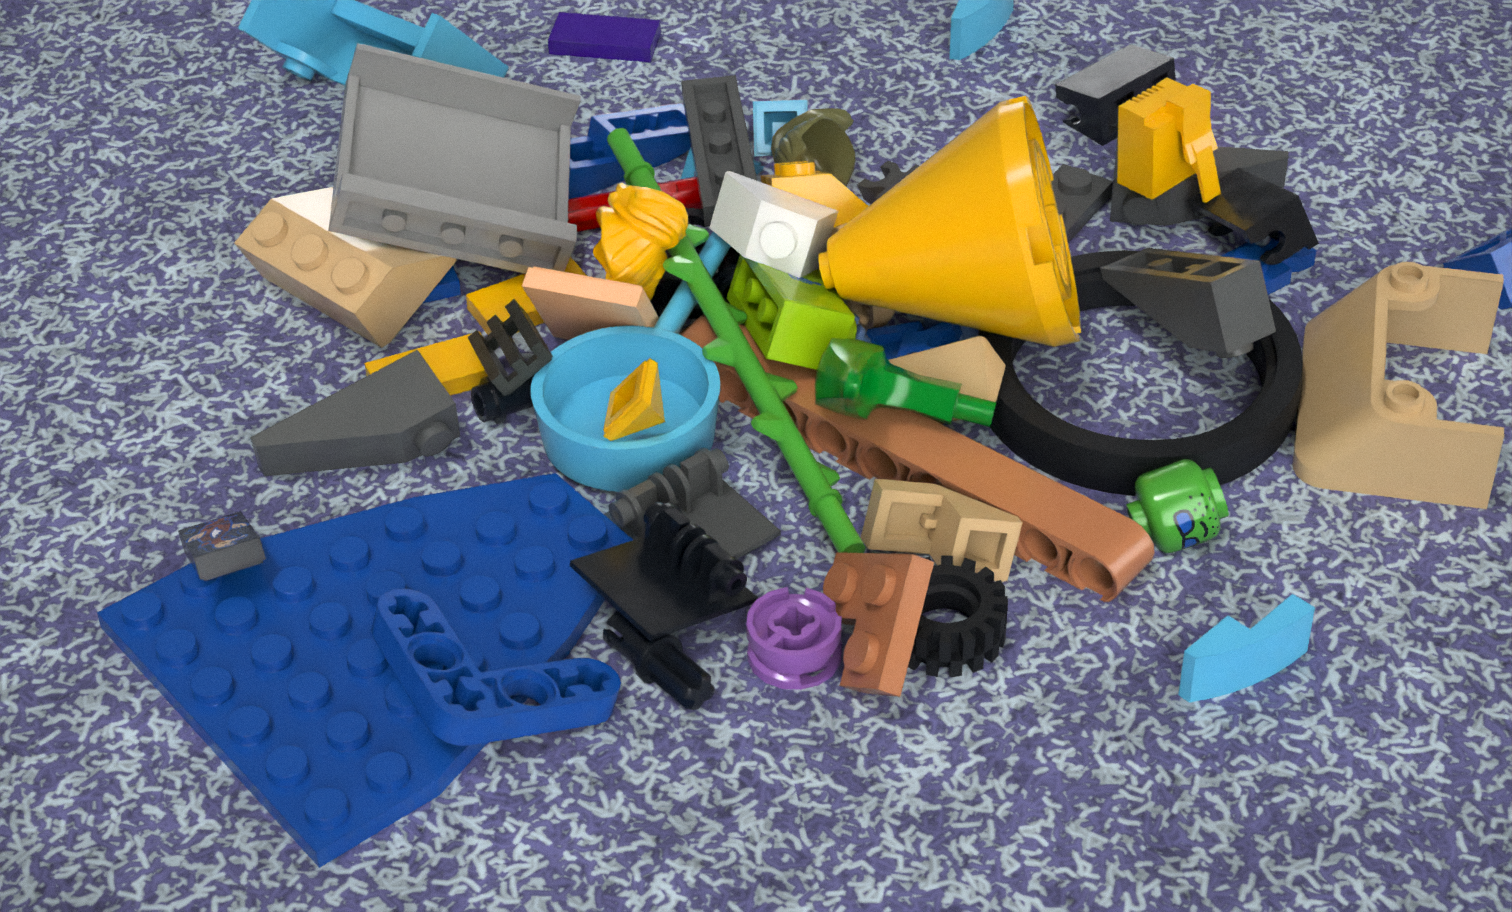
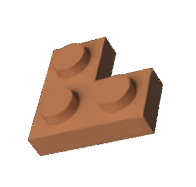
[823,552,934,697]

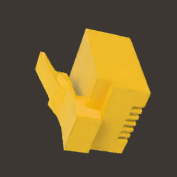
[1117,78,1221,203]

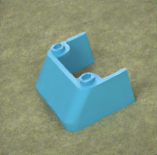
[238,0,509,85]

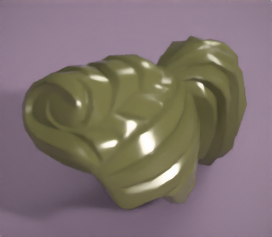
[771,108,856,187]

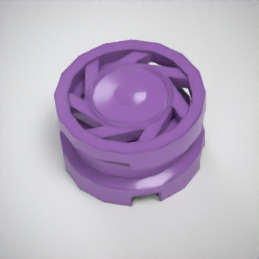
[746,587,842,690]

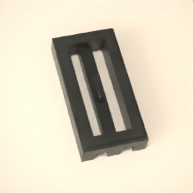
[467,299,553,396]

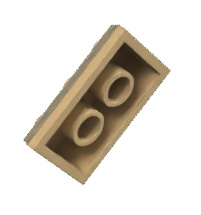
[234,187,457,348]

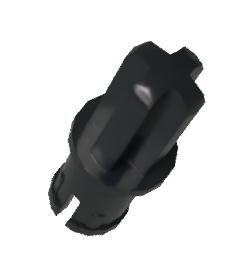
[603,611,715,710]

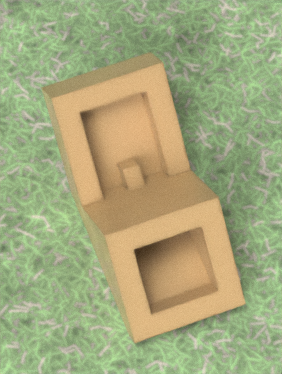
[861,479,1023,582]

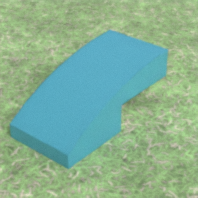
[949,0,1014,60]
[1178,594,1315,702]

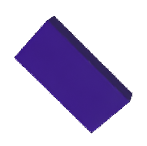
[548,12,661,63]

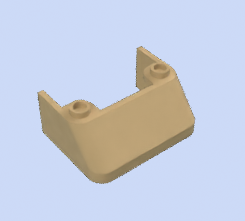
[1293,262,1504,509]

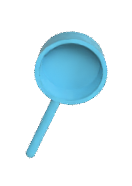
[531,232,731,492]

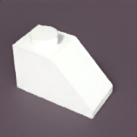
[709,171,838,278]

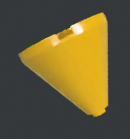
[818,96,1081,347]

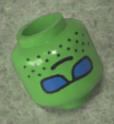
[1126,459,1229,553]

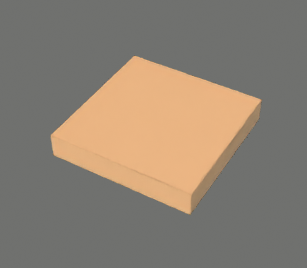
[522,266,659,340]

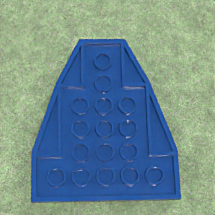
[97,473,633,868]

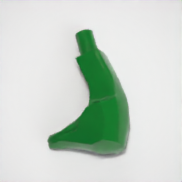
[814,338,997,427]

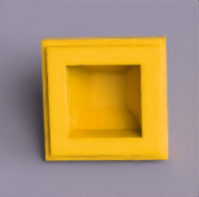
[603,358,665,441]

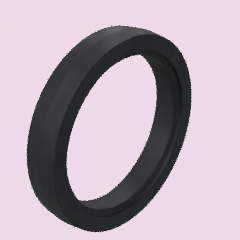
[978,250,1303,496]

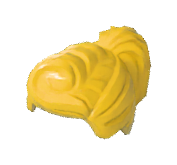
[593,183,688,300]

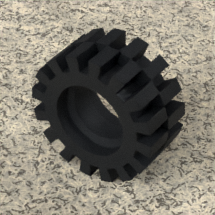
[908,555,1008,677]

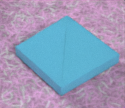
[753,100,808,157]

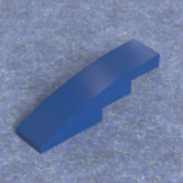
[568,103,691,199]

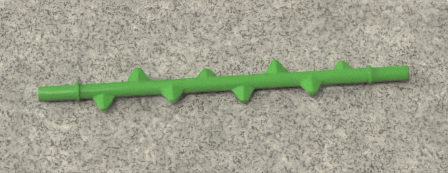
[607,128,865,553]

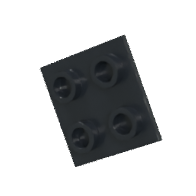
[570,502,758,641]

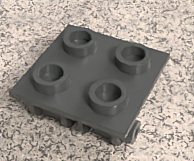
[604,448,781,559]

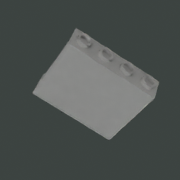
[328,43,581,274]

